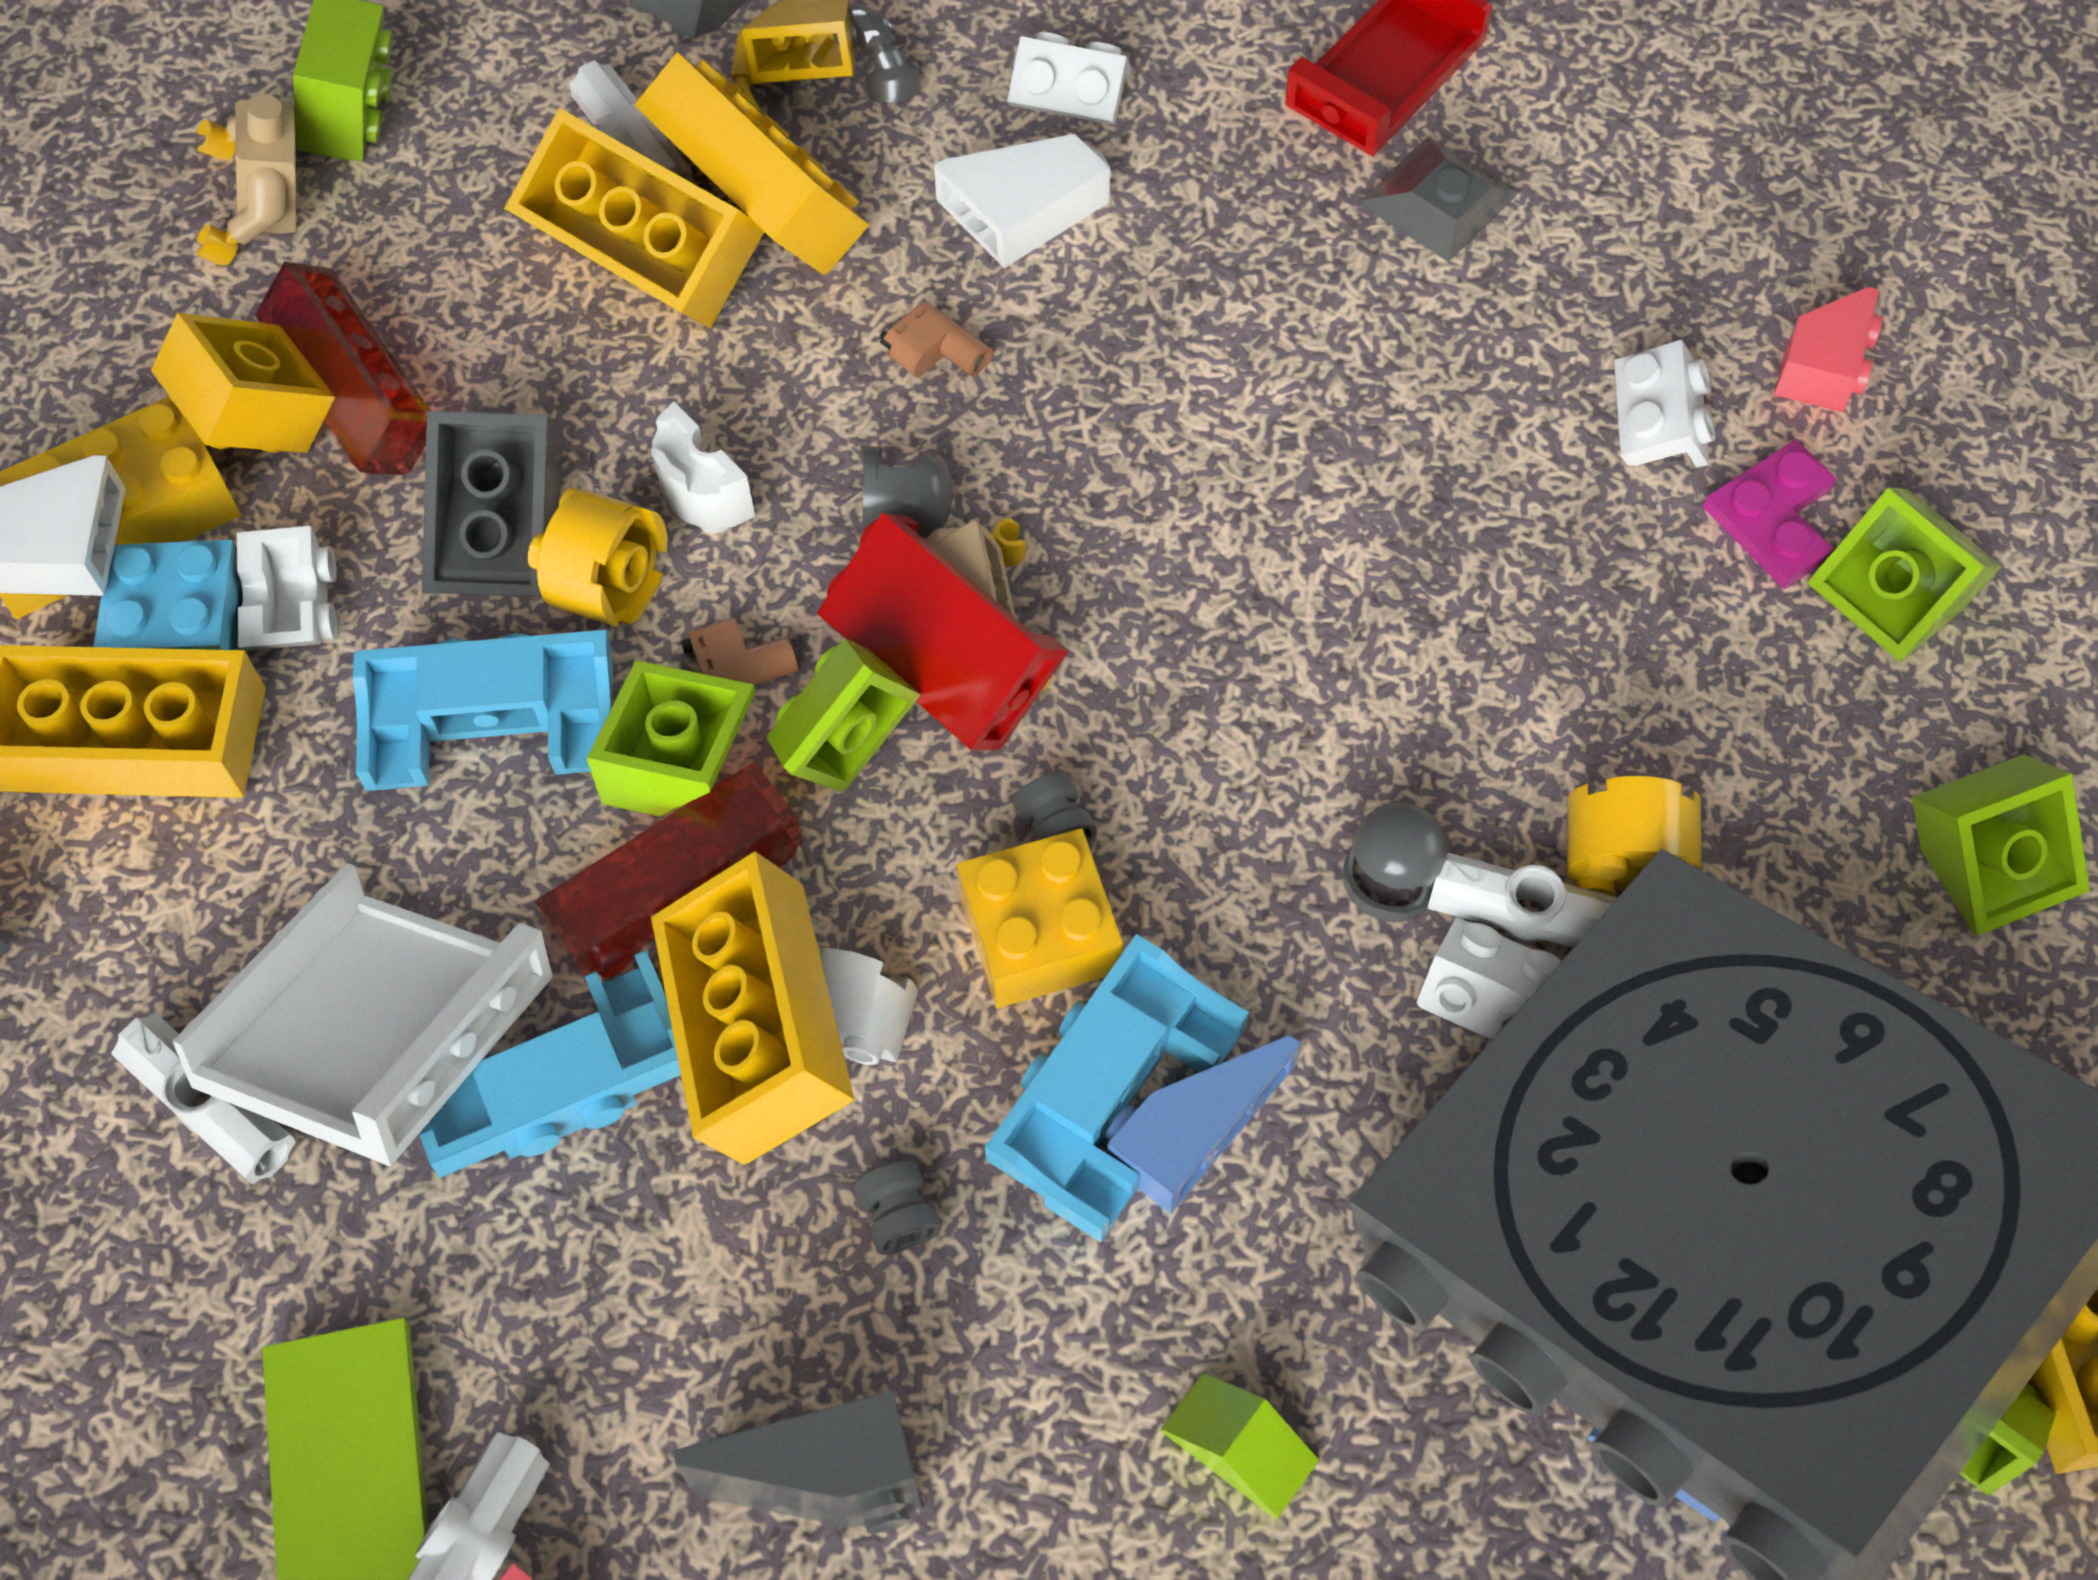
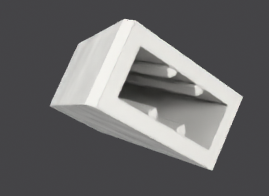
[934,134,1111,268]
[0,455,126,596]

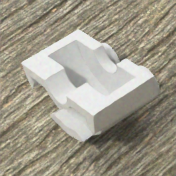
[651,401,756,533]
[237,526,338,651]
[820,948,918,1065]

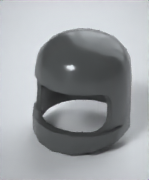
[860,446,953,538]
[1343,802,1447,922]

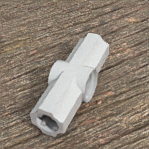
[569,60,694,183]
[1427,853,1618,948]
[111,1012,296,1184]
[407,1432,550,1580]

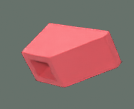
[1774,287,1883,412]

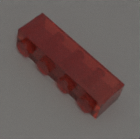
[255,261,431,475]
[534,761,803,984]

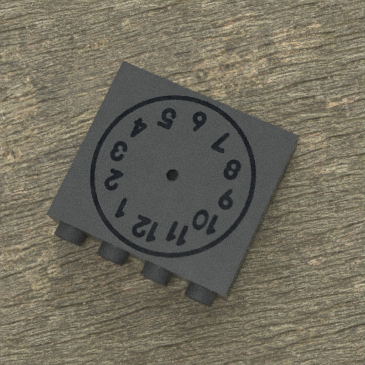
[1350,848,2098,1580]

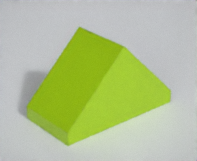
[1161,1373,1319,1520]

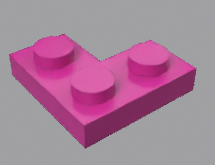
[1703,439,1837,590]

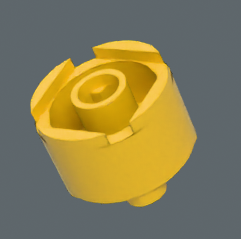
[528,487,668,627]
[1567,776,1702,897]

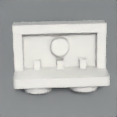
[1007,32,1132,125]
[1614,340,1715,467]
[1417,916,1561,1040]

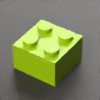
[293,0,393,161]

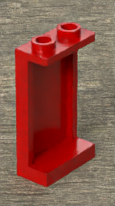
[1285,0,1492,157]
[817,512,1069,750]

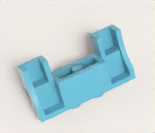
[353,630,614,791]
[985,934,1249,1242]
[419,950,681,1178]

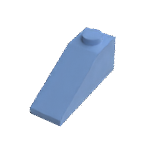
[1106,1035,1301,1214]

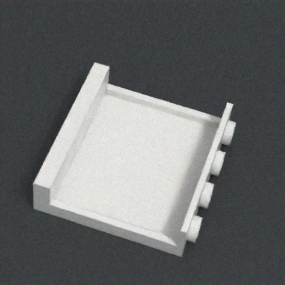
[173,863,553,1166]

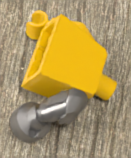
[730,0,922,111]

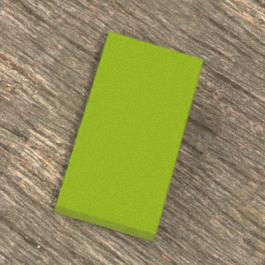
[262,1318,429,1580]

